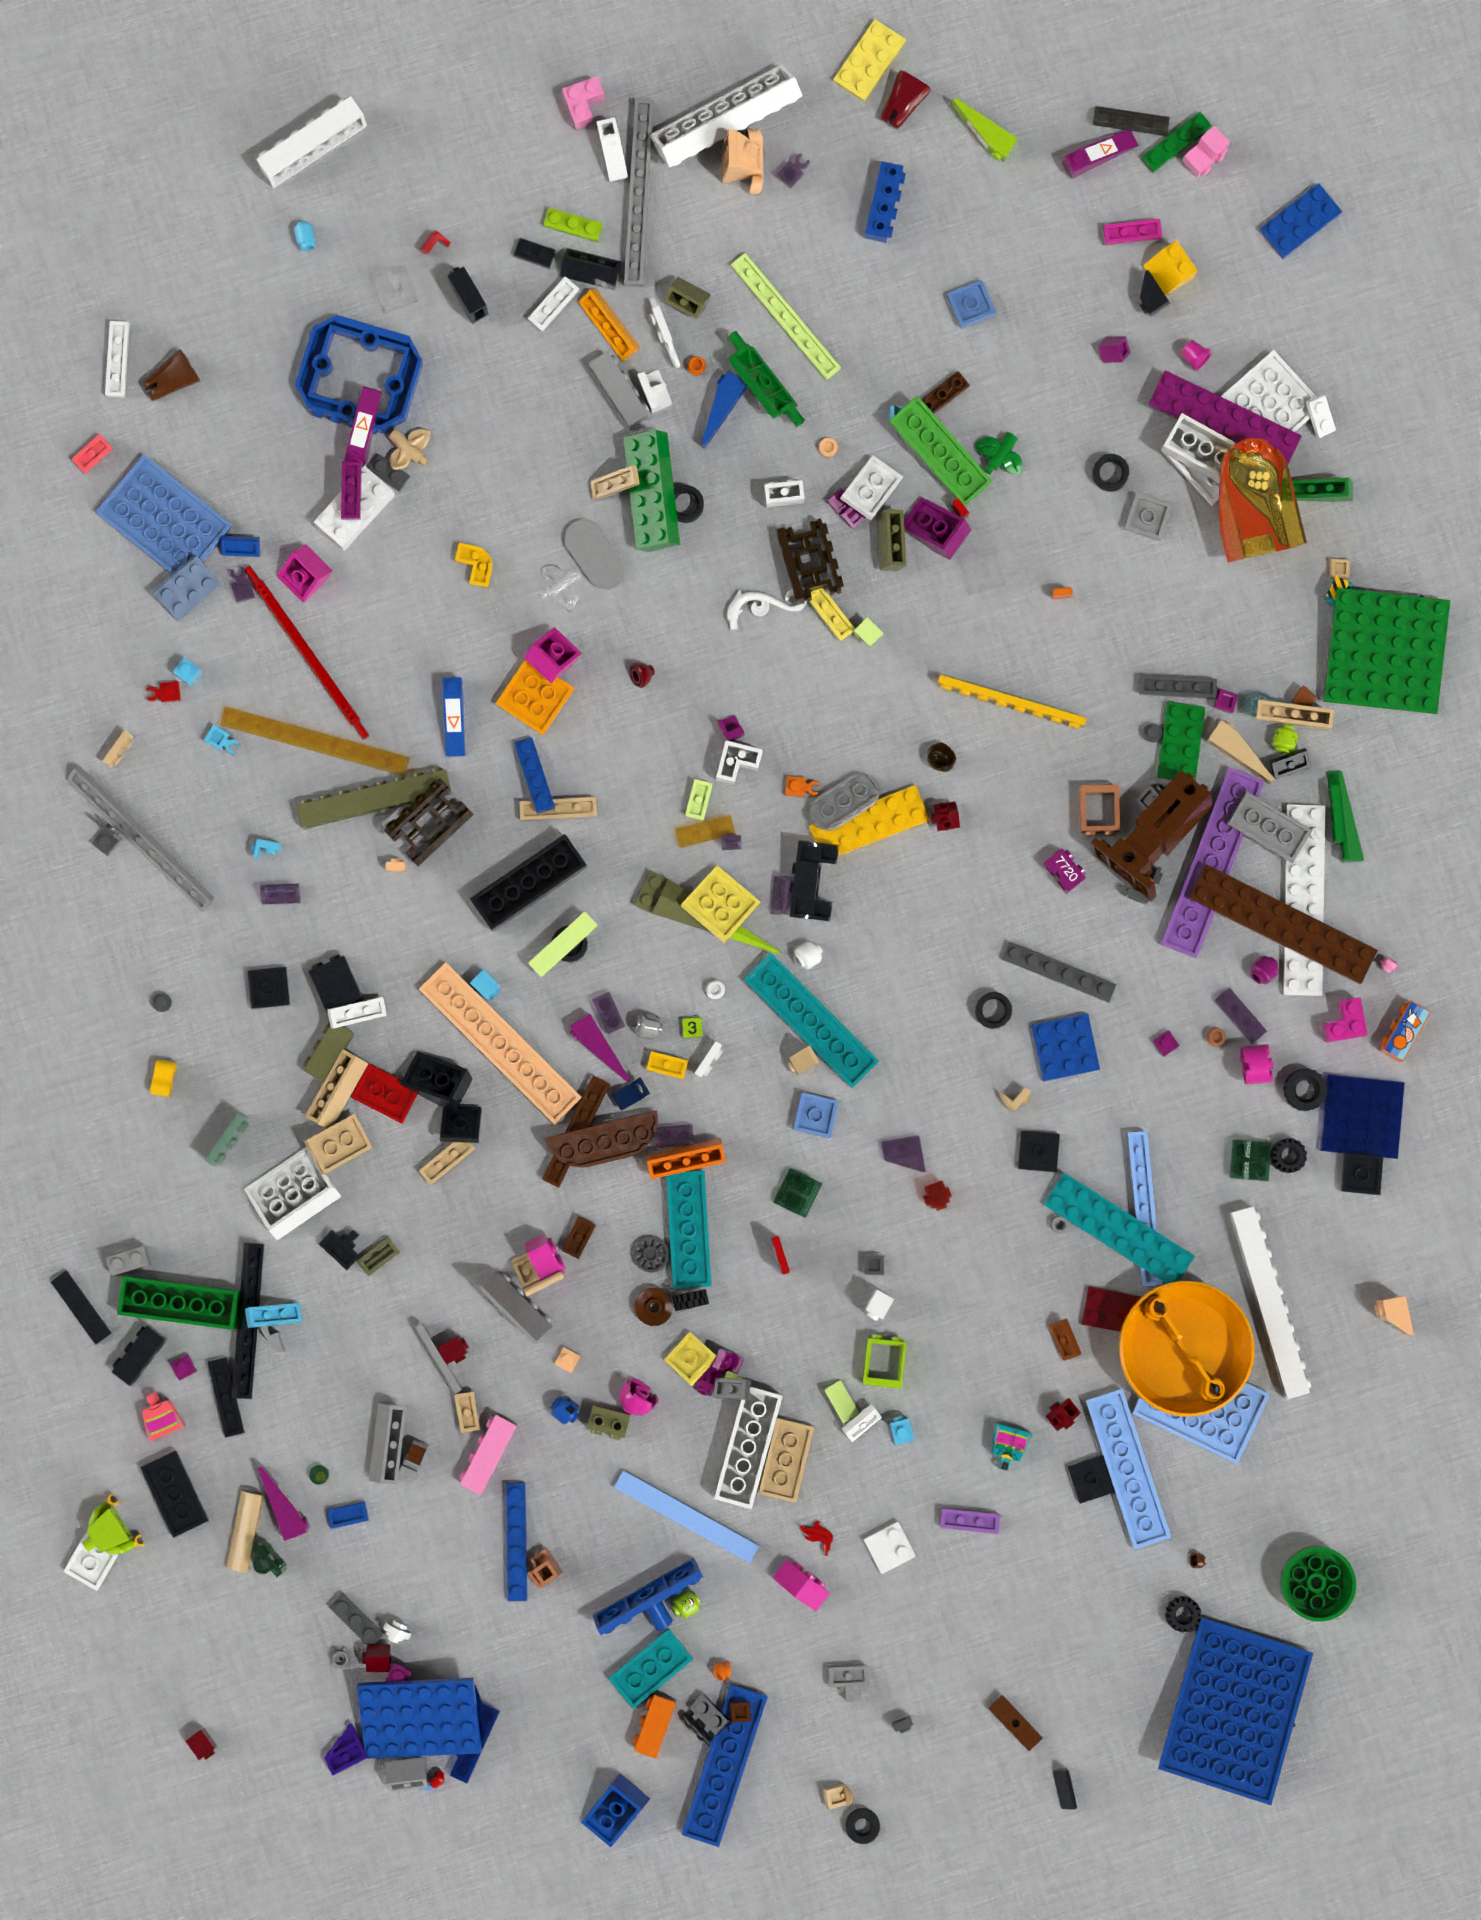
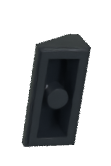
[1053,1768,1077,1809]

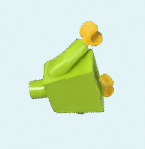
[82,1494,145,1554]

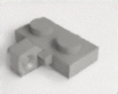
[829,1665,869,1702]

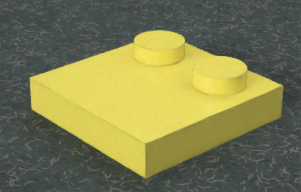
[664,1332,716,1386]

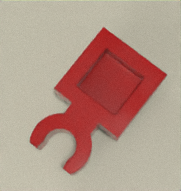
[146,681,181,703]

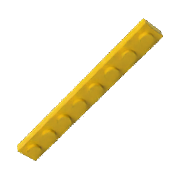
[937,675,1087,729]

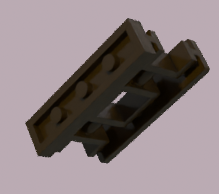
[777,518,844,605]
[384,779,474,867]

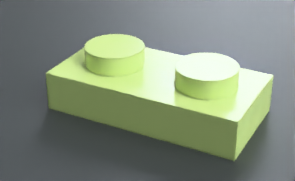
[685,779,713,821]

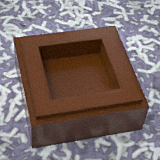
[730,1701,751,1723]

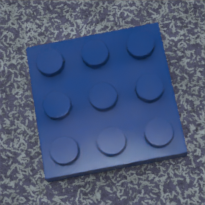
[1031,1013,1100,1082]

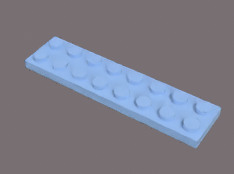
[1085,1389,1171,1550]

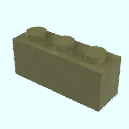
[877,509,907,571]
[303,1023,354,1083]

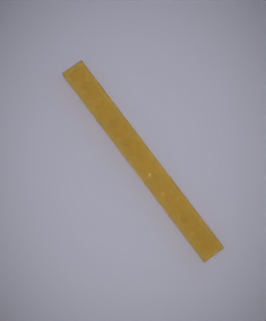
[220,707,410,776]

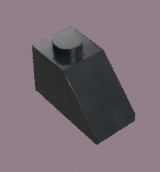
[1140,270,1170,316]

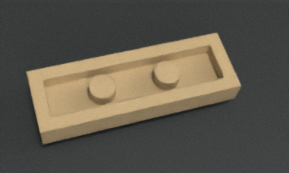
[590,465,640,500]
[419,1142,476,1186]

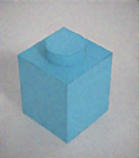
[173,657,203,687]
[470,969,501,1000]

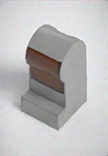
[399,1439,429,1479]

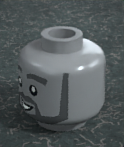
[633,1013,663,1040]

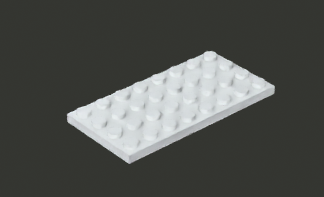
[1163,350,1316,506]

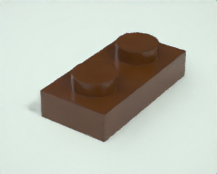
[561,1216,596,1259]

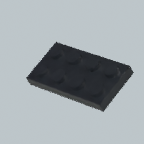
[140,1450,209,1538]

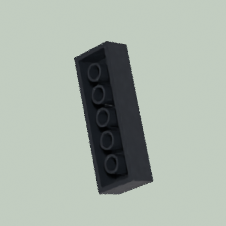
[470,834,588,932]

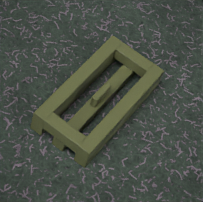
[357,1237,400,1276]

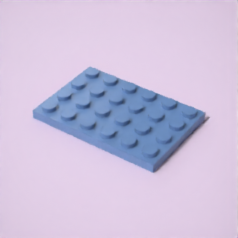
[96,454,233,574]

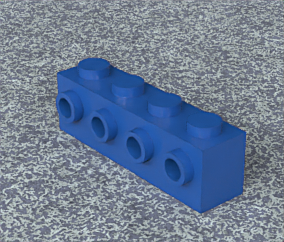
[864,161,906,243]

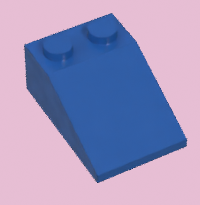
[581,1774,650,1847]

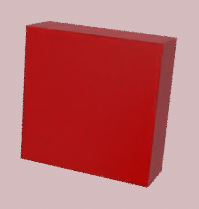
[951,498,969,519]

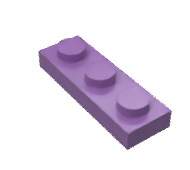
[940,1508,1000,1534]

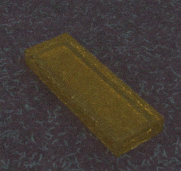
[675,815,735,848]

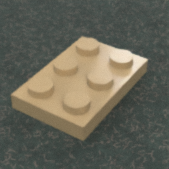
[304,1114,373,1175]

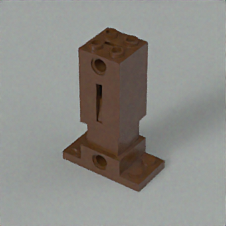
[1091,770,1212,901]

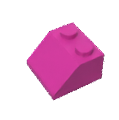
[277,544,333,602]

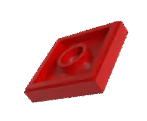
[771,1236,790,1275]

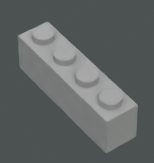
[588,351,650,430]
[369,1403,406,1484]

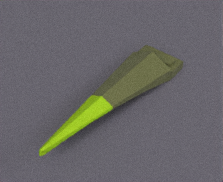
[634,870,781,954]

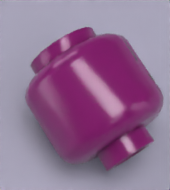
[1250,956,1279,984]

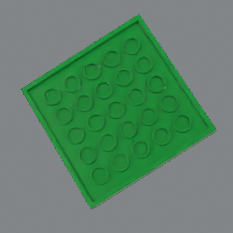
[1323,588,1451,714]

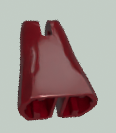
[880,70,932,129]

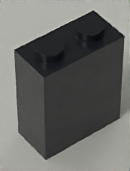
[447,266,489,324]
[309,954,364,1014]

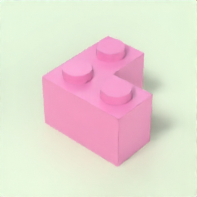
[562,76,605,130]
[1182,126,1230,178]

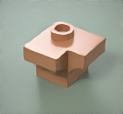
[528,1548,563,1589]

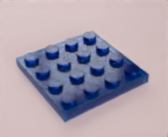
[1320,1074,1405,1159]

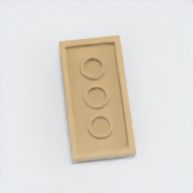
[758,1418,814,1503]

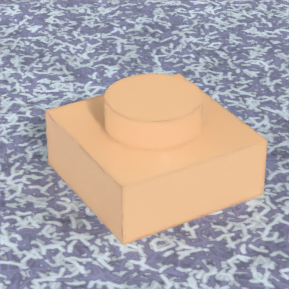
[386,859,407,872]
[555,1347,581,1373]

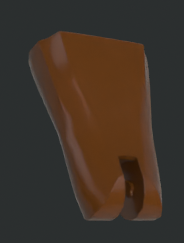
[141,349,200,401]

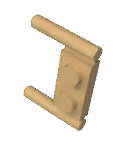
[511,1252,564,1296]

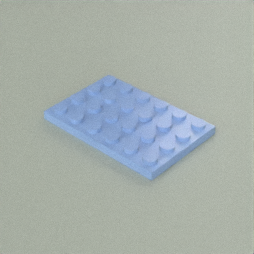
[1131,1383,1270,1464]

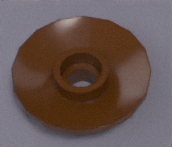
[635,1288,673,1326]

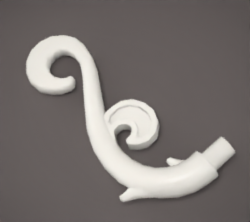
[727,589,807,630]

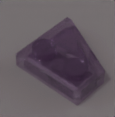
[881,1135,926,1172]

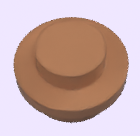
[1206,1028,1226,1047]

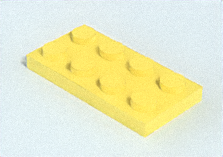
[833,19,906,102]

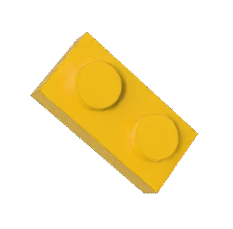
[646,1051,688,1080]

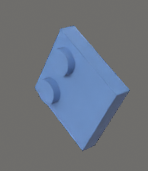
[947,280,996,329]
[792,1092,839,1138]

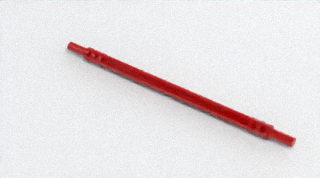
[244,566,370,740]

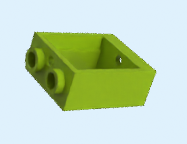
[862,1334,907,1389]

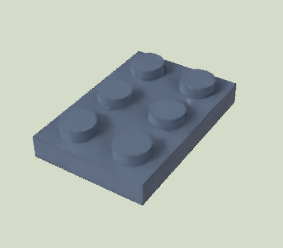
[152,555,221,621]

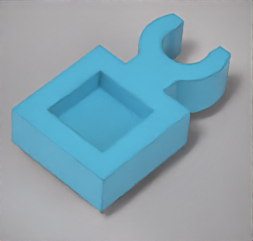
[204,724,240,755]

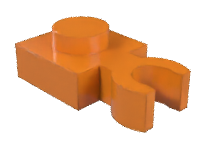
[785,776,819,798]

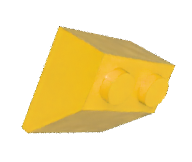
[1143,240,1198,296]

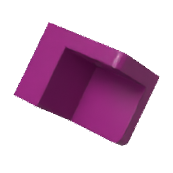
[1098,336,1131,363]
[718,715,745,742]

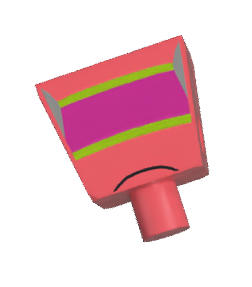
[142,1392,186,1442]

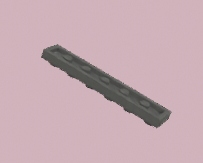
[1002,942,1116,1003]

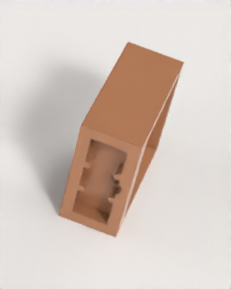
[1079,785,1120,836]

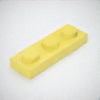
[809,588,855,642]

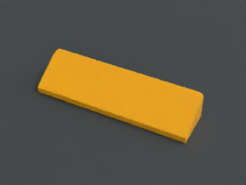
[578,289,640,361]

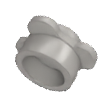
[331,1648,351,1669]

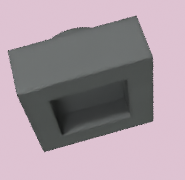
[864,1255,884,1275]
[892,1715,914,1733]

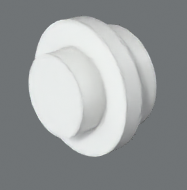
[706,980,725,999]

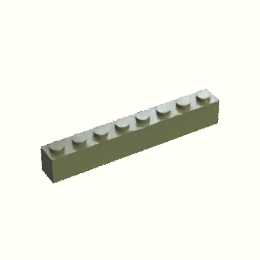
[296,767,452,829]

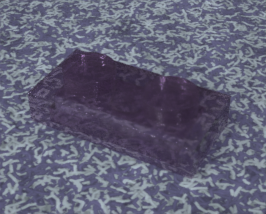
[771,875,791,915]
[260,883,301,905]
[592,992,626,1035]
[655,1124,694,1148]

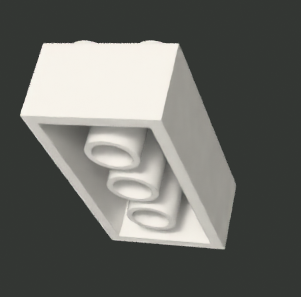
[1161,413,1246,483]
[314,466,395,551]

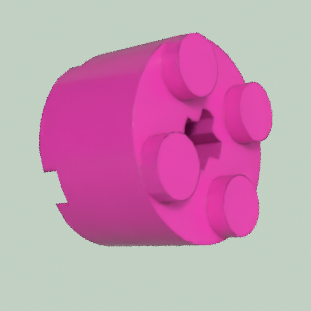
[1240,1044,1273,1085]

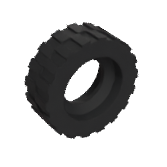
[1283,1068,1328,1111]

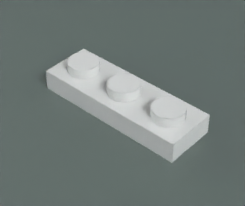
[528,277,580,332]
[327,997,387,1028]

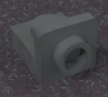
[1135,783,1165,811]

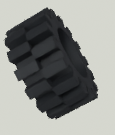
[1271,1138,1307,1173]
[672,1289,709,1311]
[1165,1596,1202,1633]

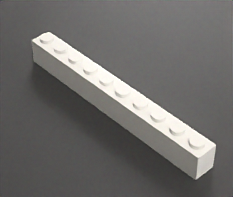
[1229,1206,1311,1399]

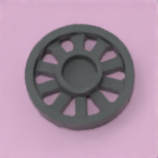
[633,1236,669,1273]

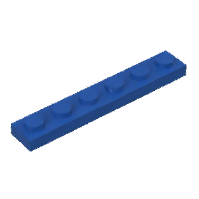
[506,1483,527,1601]

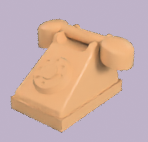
[722,129,764,194]

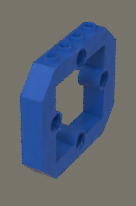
[295,315,423,434]

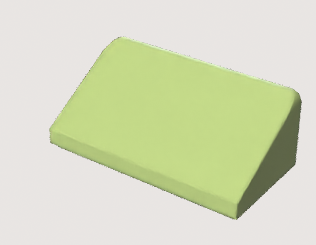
[824,1380,860,1424]

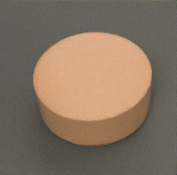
[819,438,838,458]

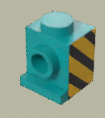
[1324,576,1353,607]

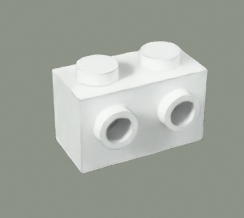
[764,479,805,508]

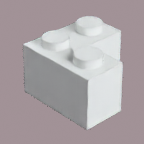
[716,741,763,785]

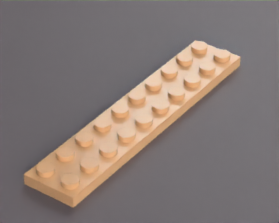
[419,962,582,1125]

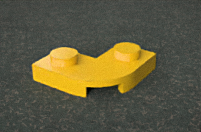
[455,542,493,589]

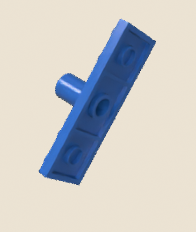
[593,1558,703,1635]

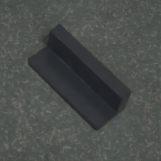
[560,248,622,290]

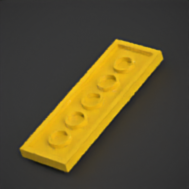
[809,785,930,856]

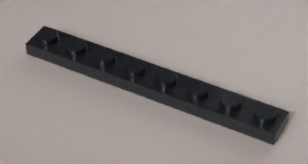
[232,1243,264,1399]

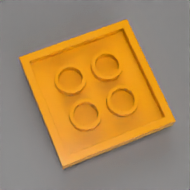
[495,659,575,736]

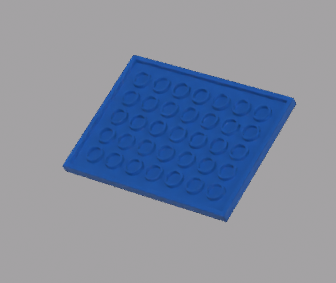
[1157,1618,1313,1805]

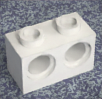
[864,1289,894,1321]

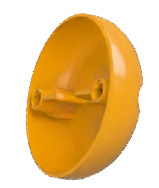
[1118,1281,1255,1417]

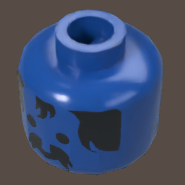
[550,1396,580,1424]

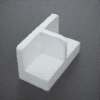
[637,370,672,413]

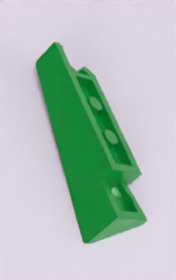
[1327,771,1364,863]

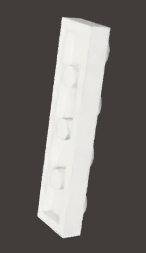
[105,321,130,398]

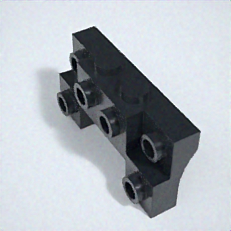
[790,840,839,921]

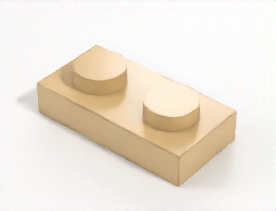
[102,730,133,768]
[454,1391,481,1433]

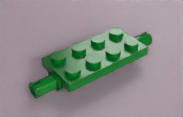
[727,331,805,427]

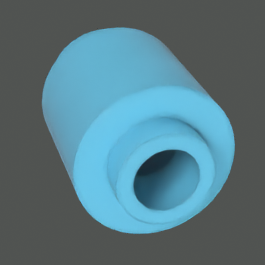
[293,221,316,251]

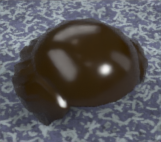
[927,742,956,772]

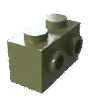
[664,277,711,319]
[587,1405,631,1440]

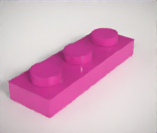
[1103,219,1162,245]

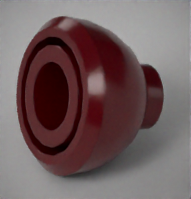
[629,662,655,688]

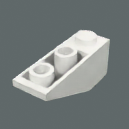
[597,117,628,182]

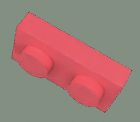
[72,434,113,474]

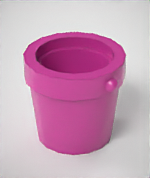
[1181,340,1212,371]

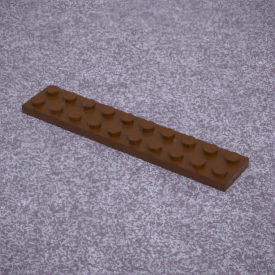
[1188,864,1378,984]

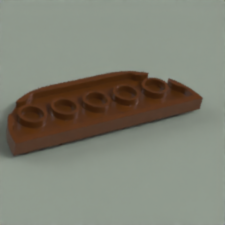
[545,1110,658,1168]

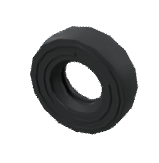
[845,1808,880,1844]

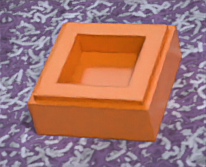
[1052,587,1073,599]

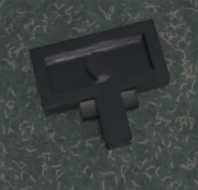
[319,1230,360,1270]

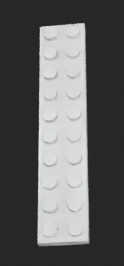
[1283,805,1325,996]

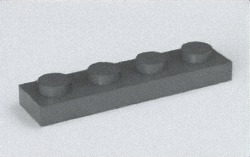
[1139,675,1217,699]

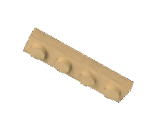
[519,797,597,821]

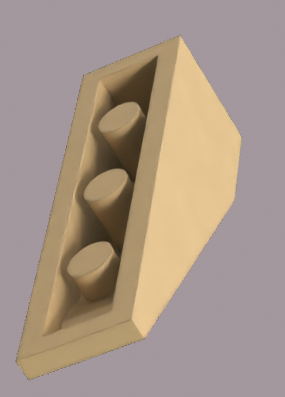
[1256,700,1334,731]
[1206,720,1274,784]

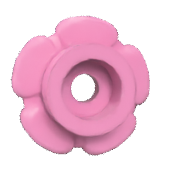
[1380,956,1398,973]

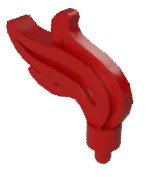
[800,1521,833,1556]

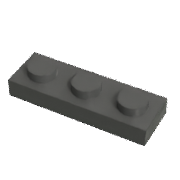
[329,1593,384,1645]

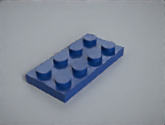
[1259,183,1342,259]

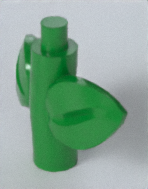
[975,432,1022,475]

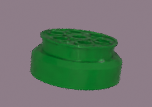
[1280,1546,1356,1622]

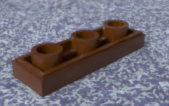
[921,371,970,414]
[988,1695,1043,1751]

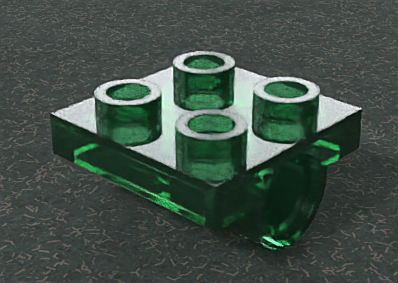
[1229,1140,1271,1182]
[773,1168,823,1218]
[252,1540,287,1578]

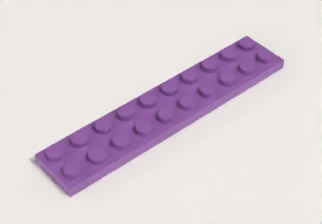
[1160,767,1265,958]

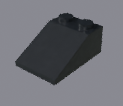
[400,1051,473,1112]

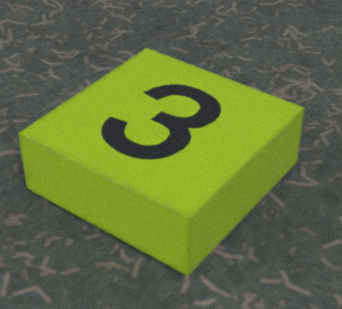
[682,1017,703,1038]

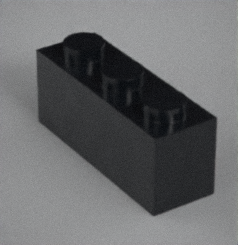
[112,1325,168,1386]

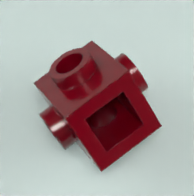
[930,801,960,831]
[1045,1398,1081,1431]

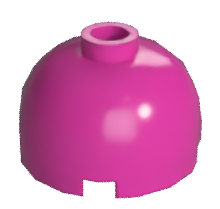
[619,1378,659,1416]

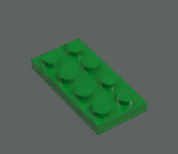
[1157,702,1206,780]

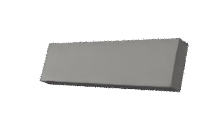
[415,1323,463,1393]

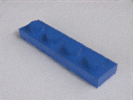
[514,737,555,814]

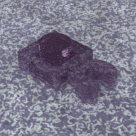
[777,153,810,189]
[231,567,255,603]

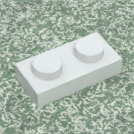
[1306,395,1336,438]
[695,1042,723,1078]
[841,1404,882,1442]

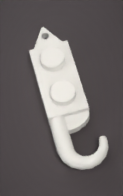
[649,297,680,368]

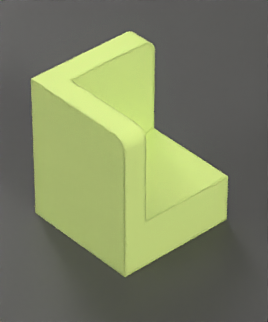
[853,617,883,646]

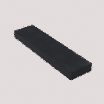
[51,1271,112,1345]
[208,1357,245,1438]

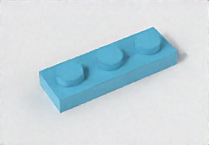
[245,1303,302,1328]

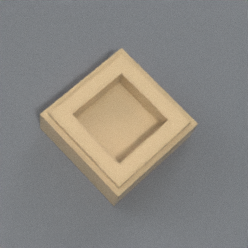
[1329,559,1350,579]

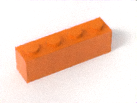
[646,1138,726,1179]

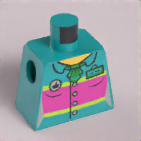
[992,1423,1033,1471]

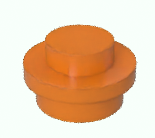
[687,356,706,376]

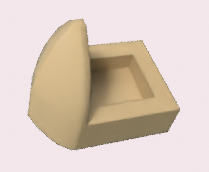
[999,1087,1031,1112]
[823,1784,854,1810]

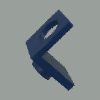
[612,1077,650,1111]

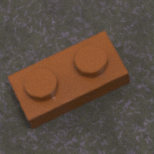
[1048,1318,1082,1361]

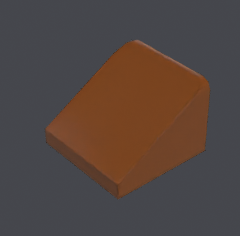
[1291,685,1317,706]

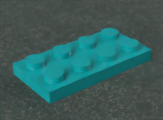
[608,1629,693,1709]

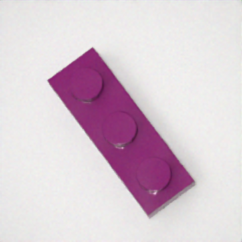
[341,462,362,520]

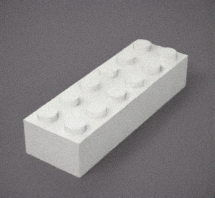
[256,96,367,189]
[714,1386,783,1509]

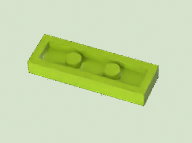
[543,207,603,243]

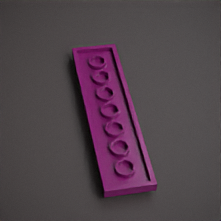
[1148,370,1302,470]

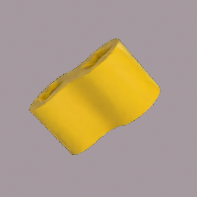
[150,1058,177,1098]

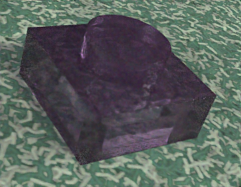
[722,833,741,850]

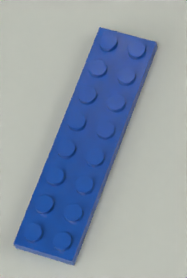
[682,1684,768,1847]

